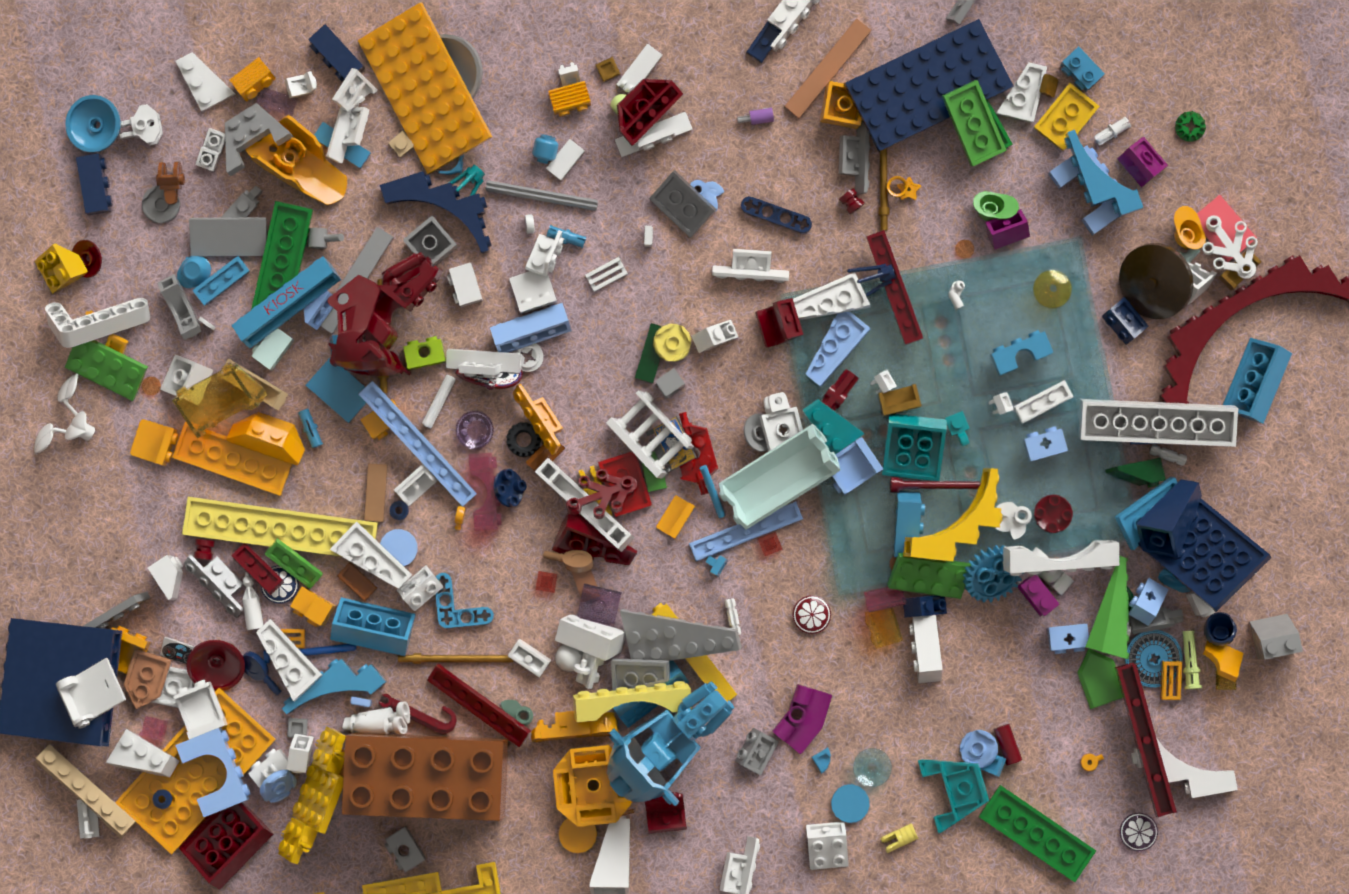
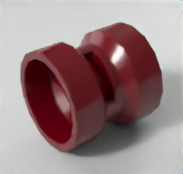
[839,188,865,215]
[193,539,215,560]

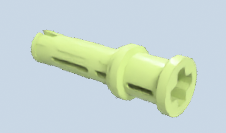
[1182,631,1202,690]

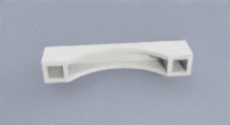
[535,458,635,552]
[1003,540,1119,576]

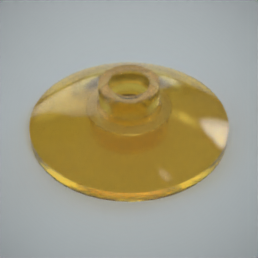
[1033,270,1072,308]

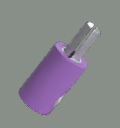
[737,107,774,125]

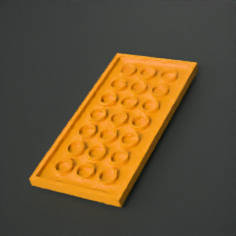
[358,2,492,174]
[115,688,276,855]

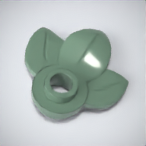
[501,700,533,726]

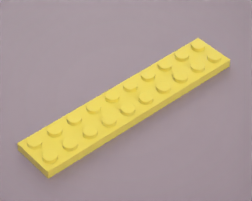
[182,497,378,557]

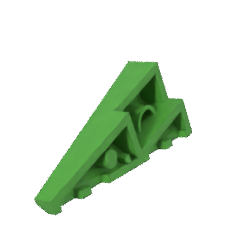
[1086,556,1129,659]

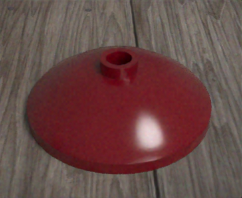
[186,640,245,691]

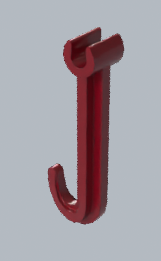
[379,694,457,734]

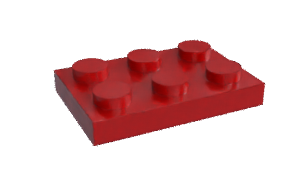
[598,451,652,517]

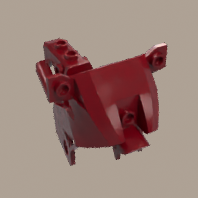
[328,252,443,376]

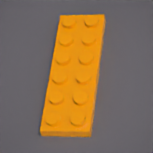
[172,422,292,496]

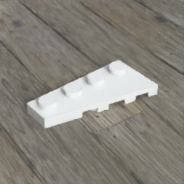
[330,522,412,589]

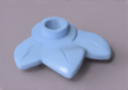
[690,180,724,212]

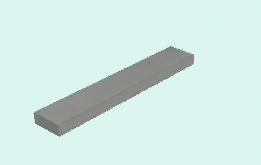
[320,227,394,334]

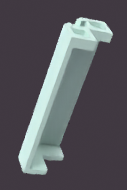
[719,424,841,530]

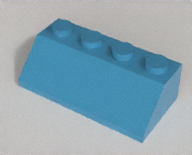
[1223,338,1292,424]
[330,597,416,656]

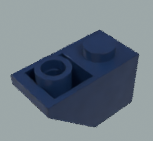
[903,595,947,618]

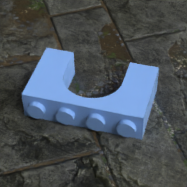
[1048,145,1119,236]
[176,728,251,817]

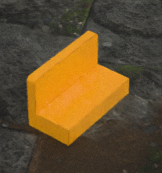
[656,495,695,539]

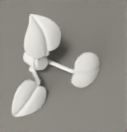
[34,373,95,455]

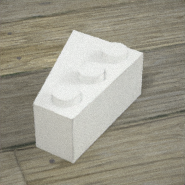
[555,615,626,661]
[106,729,179,777]

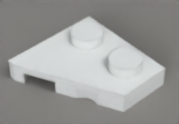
[332,68,378,111]

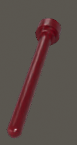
[890,477,981,493]

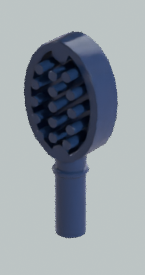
[242,651,282,696]

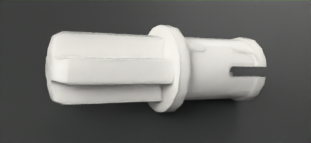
[1094,117,1131,145]

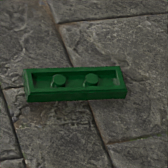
[635,323,662,383]

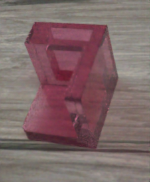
[139,716,168,740]

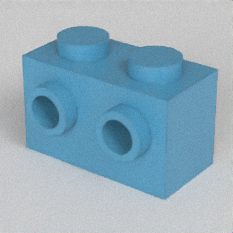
[1060,46,1105,92]

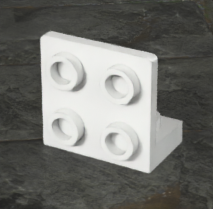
[525,230,564,278]
[510,271,557,315]
[806,822,848,870]

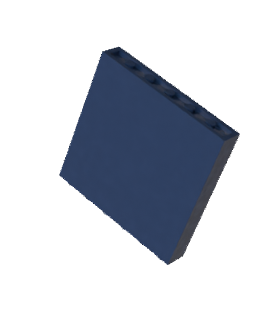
[0,618,122,746]

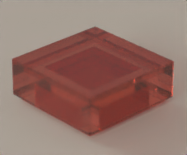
[758,532,783,556]
[536,571,558,593]

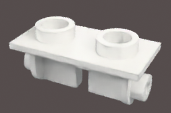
[77,800,100,838]

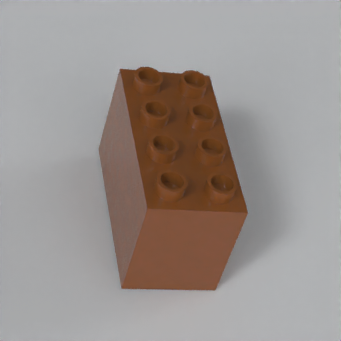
[342,733,508,821]

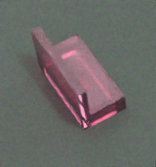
[864,587,906,612]

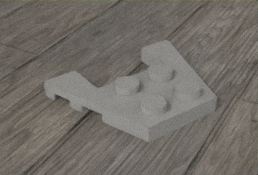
[225,103,293,176]

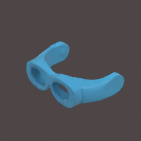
[438,154,464,175]

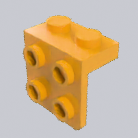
[130,419,179,466]
[111,625,151,674]

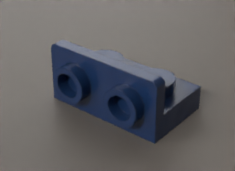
[1102,297,1149,345]

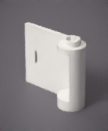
[56,658,126,728]

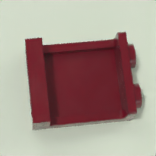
[755,298,803,348]

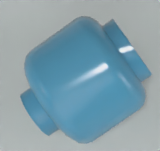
[532,134,559,164]

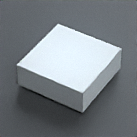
[644,226,653,247]

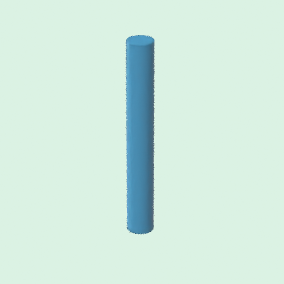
[700,465,725,518]

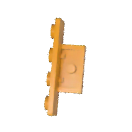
[513,384,563,455]

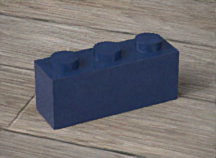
[308,24,365,82]
[76,153,113,216]

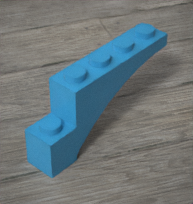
[1064,130,1143,217]
[282,658,387,714]

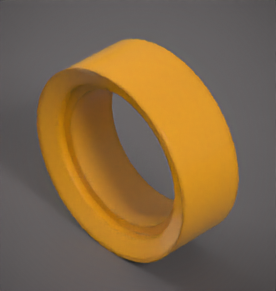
[887,176,908,198]

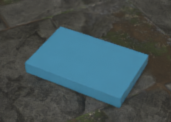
[306,358,366,423]

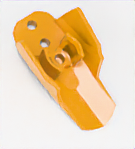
[245,115,347,206]

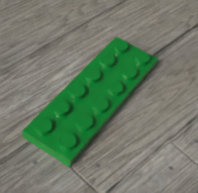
[251,201,314,321]
[978,785,1096,882]

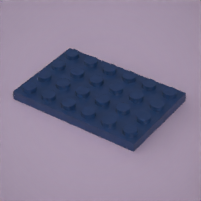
[1138,499,1271,612]

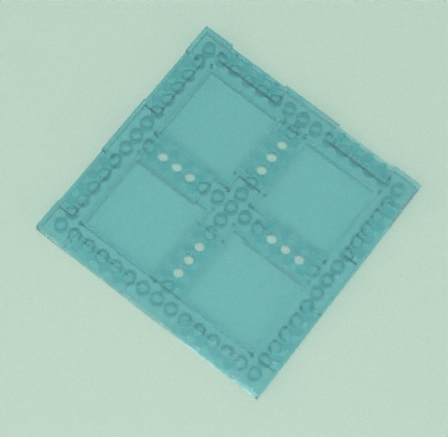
[780,237,1135,596]

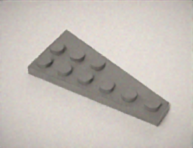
[620,609,742,661]

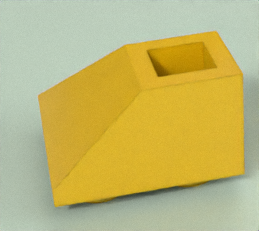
[34,244,88,294]

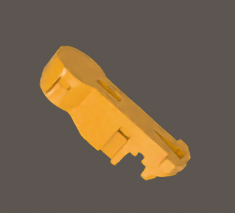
[531,711,618,742]

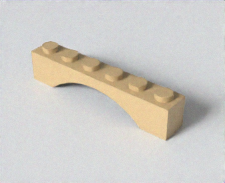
[36,744,135,839]

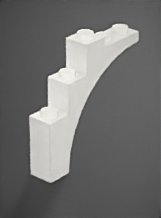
[1131,739,1238,798]

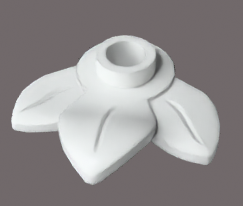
[995,502,1032,539]

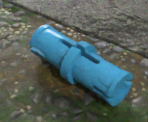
[547,225,587,248]
[298,409,323,449]

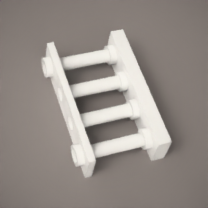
[606,391,694,479]

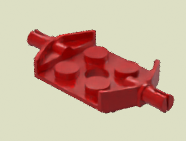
[679,412,718,495]

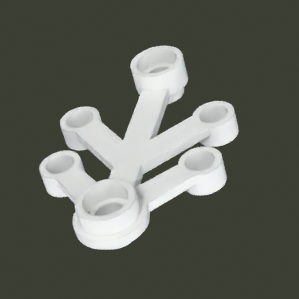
[1203,215,1258,279]

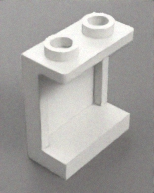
[172,680,228,740]

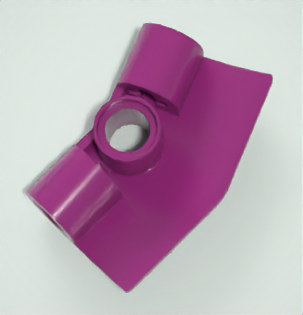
[772,684,832,754]

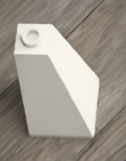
[590,816,630,894]

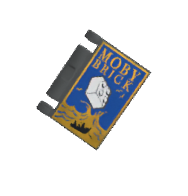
[646,416,697,473]

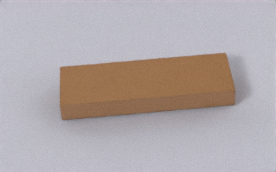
[364,463,388,522]

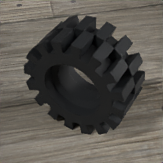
[506,422,541,457]

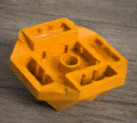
[553,745,633,827]

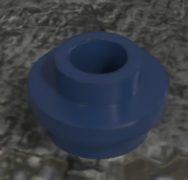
[389,501,409,520]
[153,789,172,809]

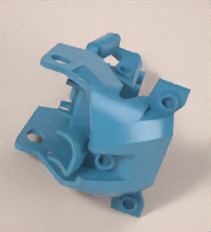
[607,682,734,806]

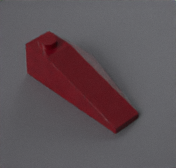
[552,513,637,565]

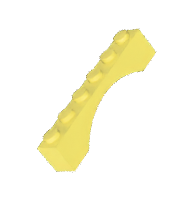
[573,681,692,722]

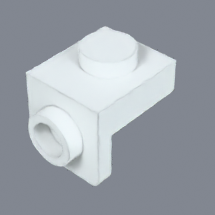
[284,71,317,98]

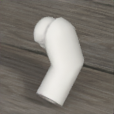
[948,280,965,310]

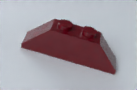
[617,79,683,146]

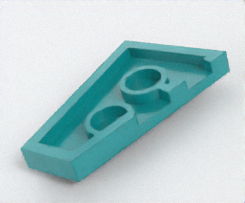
[803,399,865,455]

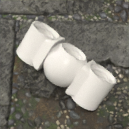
[1032,547,1074,596]

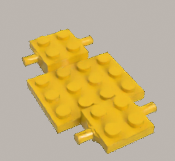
[278,726,345,865]

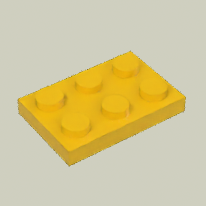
[1033,83,1100,151]

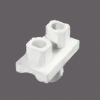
[573,652,604,689]

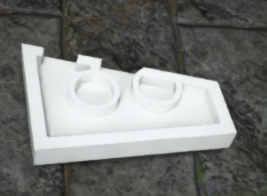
[176,52,236,112]
[996,62,1047,123]

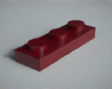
[231,543,284,595]

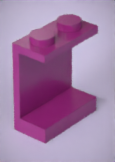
[1017,575,1060,617]

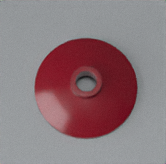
[72,240,102,278]

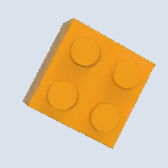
[820,81,862,129]

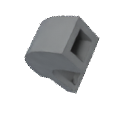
[158,274,201,340]

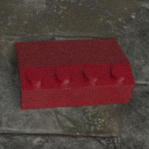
[179,802,274,890]

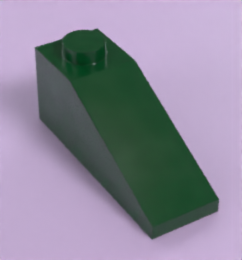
[1105,457,1166,488]

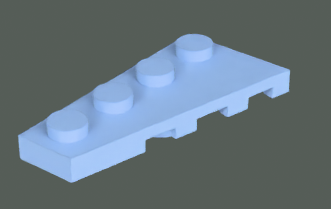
[806,311,871,388]

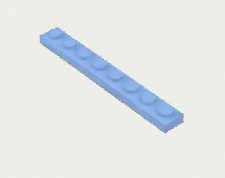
[358,380,477,507]

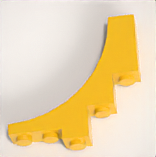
[903,468,1003,561]

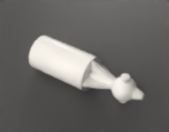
[242,572,263,630]

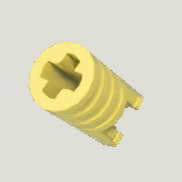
[880,823,919,853]

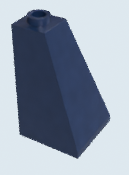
[1136,479,1202,558]

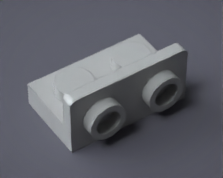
[735,728,779,775]

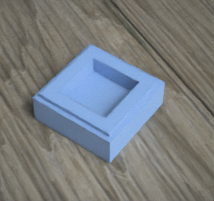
[351,696,372,708]

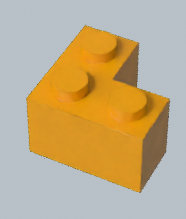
[290,586,336,627]

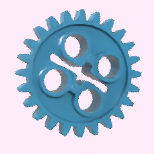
[963,545,1024,603]

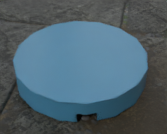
[831,784,870,823]

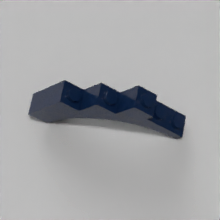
[380,171,492,254]

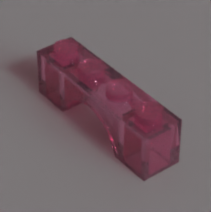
[469,452,502,532]

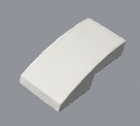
[196,128,225,171]

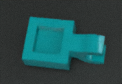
[944,411,970,447]

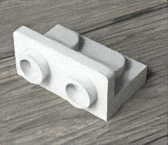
[397,565,443,611]

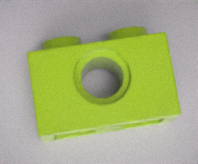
[403,336,446,370]

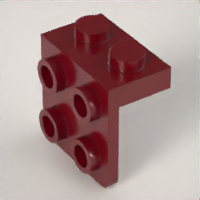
[645,792,687,834]

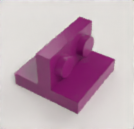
[1117,136,1168,188]

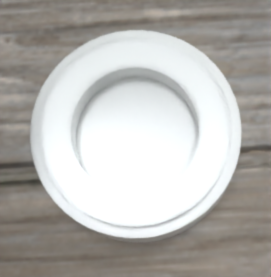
[525,214,535,234]

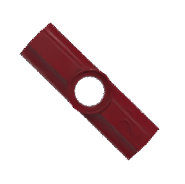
[822,369,859,411]

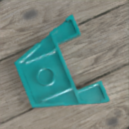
[918,759,989,833]

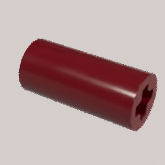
[993,724,1023,766]

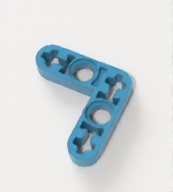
[436,573,494,628]

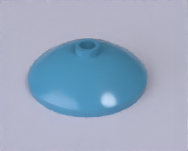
[65,95,121,153]

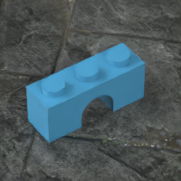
[990,330,1054,376]

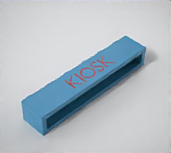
[232,256,341,349]

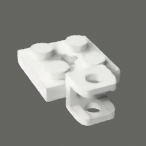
[759,392,803,451]

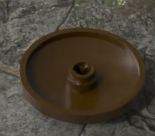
[1119,243,1194,319]

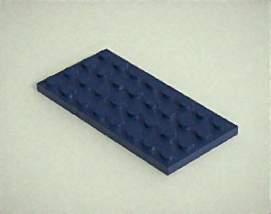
[844,19,1014,152]

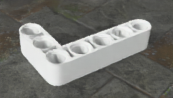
[45,298,150,348]

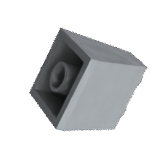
[1249,614,1303,660]

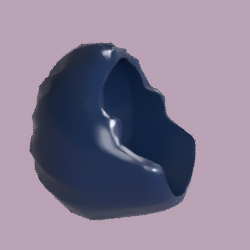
[1204,612,1237,646]

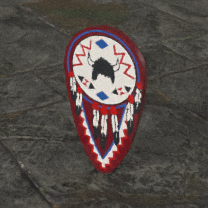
[456,369,523,390]

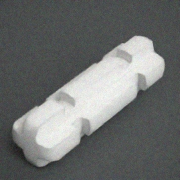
[1149,444,1187,466]
[725,598,741,635]

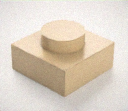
[388,131,414,158]

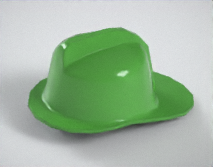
[973,191,1019,221]

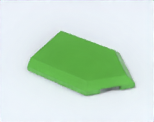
[1077,648,1123,709]

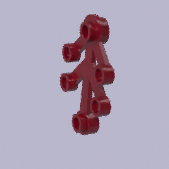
[566,469,637,519]

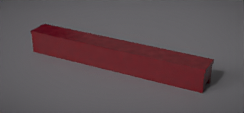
[1114,662,1177,818]

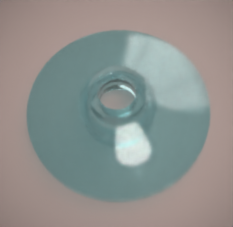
[853,748,892,787]

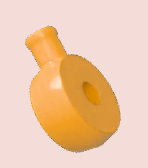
[455,506,466,530]
[1080,753,1104,772]

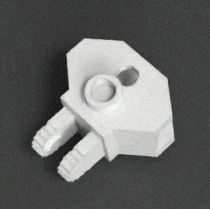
[119,104,163,146]

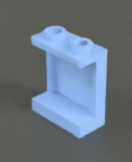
[831,437,883,495]

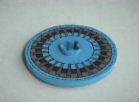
[1125,630,1183,687]

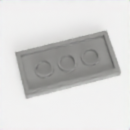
[189,217,267,256]

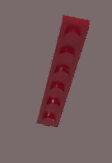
[866,230,923,345]
[427,663,531,748]

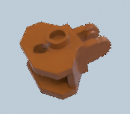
[156,162,185,205]

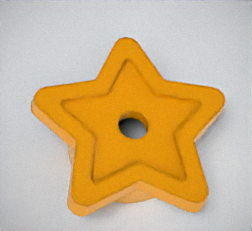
[897,177,921,200]

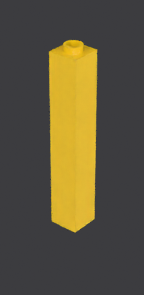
[652,603,738,702]

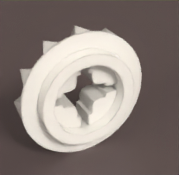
[513,344,544,372]

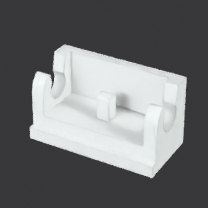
[394,464,438,506]

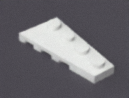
[793,272,871,320]
[256,619,323,702]

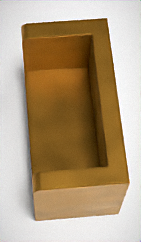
[1218,250,1261,291]
[877,384,922,417]

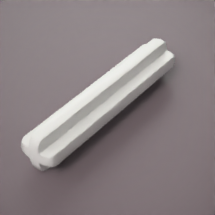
[422,375,455,428]

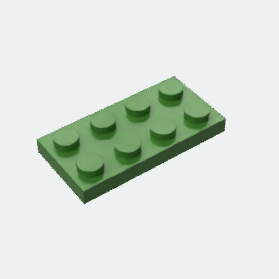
[942,80,1007,166]
[65,340,148,401]
[887,553,971,599]

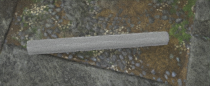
[485,181,598,211]

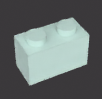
[252,328,294,371]

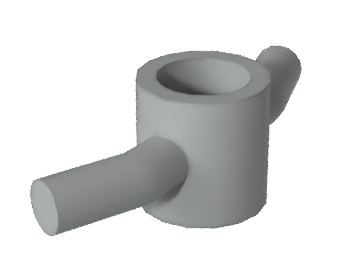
[306,228,344,249]

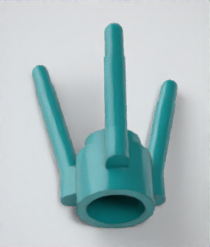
[448,164,485,196]

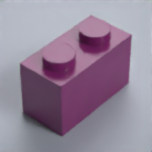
[985,209,1030,250]

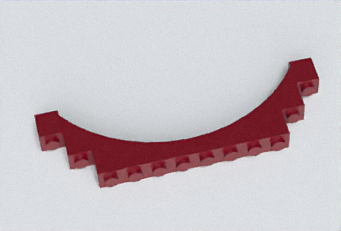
[1159,255,1349,404]

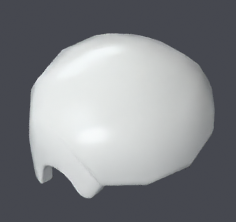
[555,644,583,672]

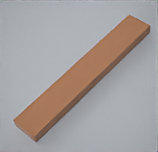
[784,19,871,119]

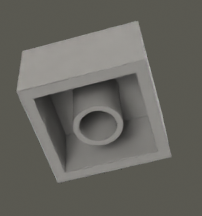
[403,216,458,267]

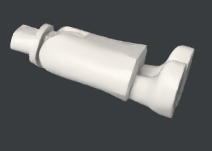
[343,701,410,735]

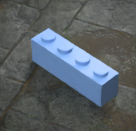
[490,303,572,353]

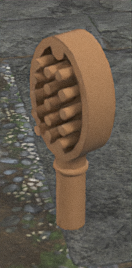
[543,550,594,573]

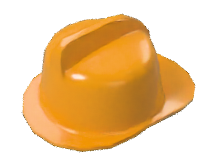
[1174,206,1206,250]

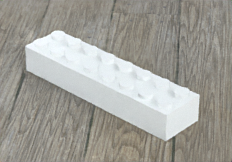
[1078,399,1238,447]

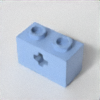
[1023,426,1068,462]
[1129,578,1169,626]
[1047,624,1089,654]

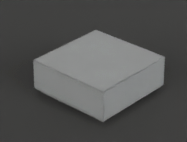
[287,718,308,738]

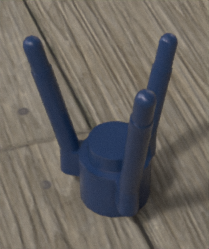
[847,263,896,297]

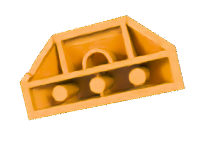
[226,412,305,466]

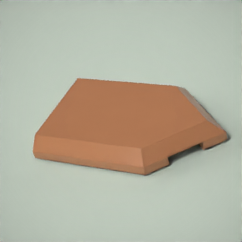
[123,649,172,710]

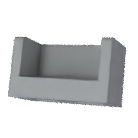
[655,368,685,399]

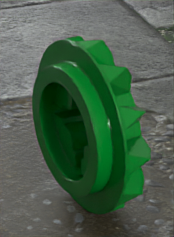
[1175,111,1206,142]

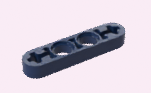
[741,196,812,234]

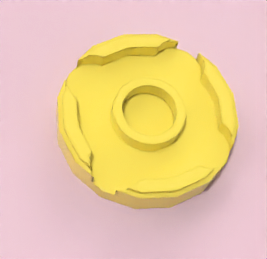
[653,324,691,362]

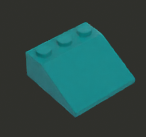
[882,414,947,481]

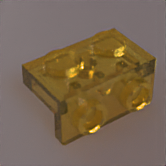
[865,604,903,649]

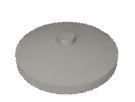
[439,34,483,99]

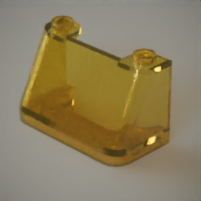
[172,362,267,438]

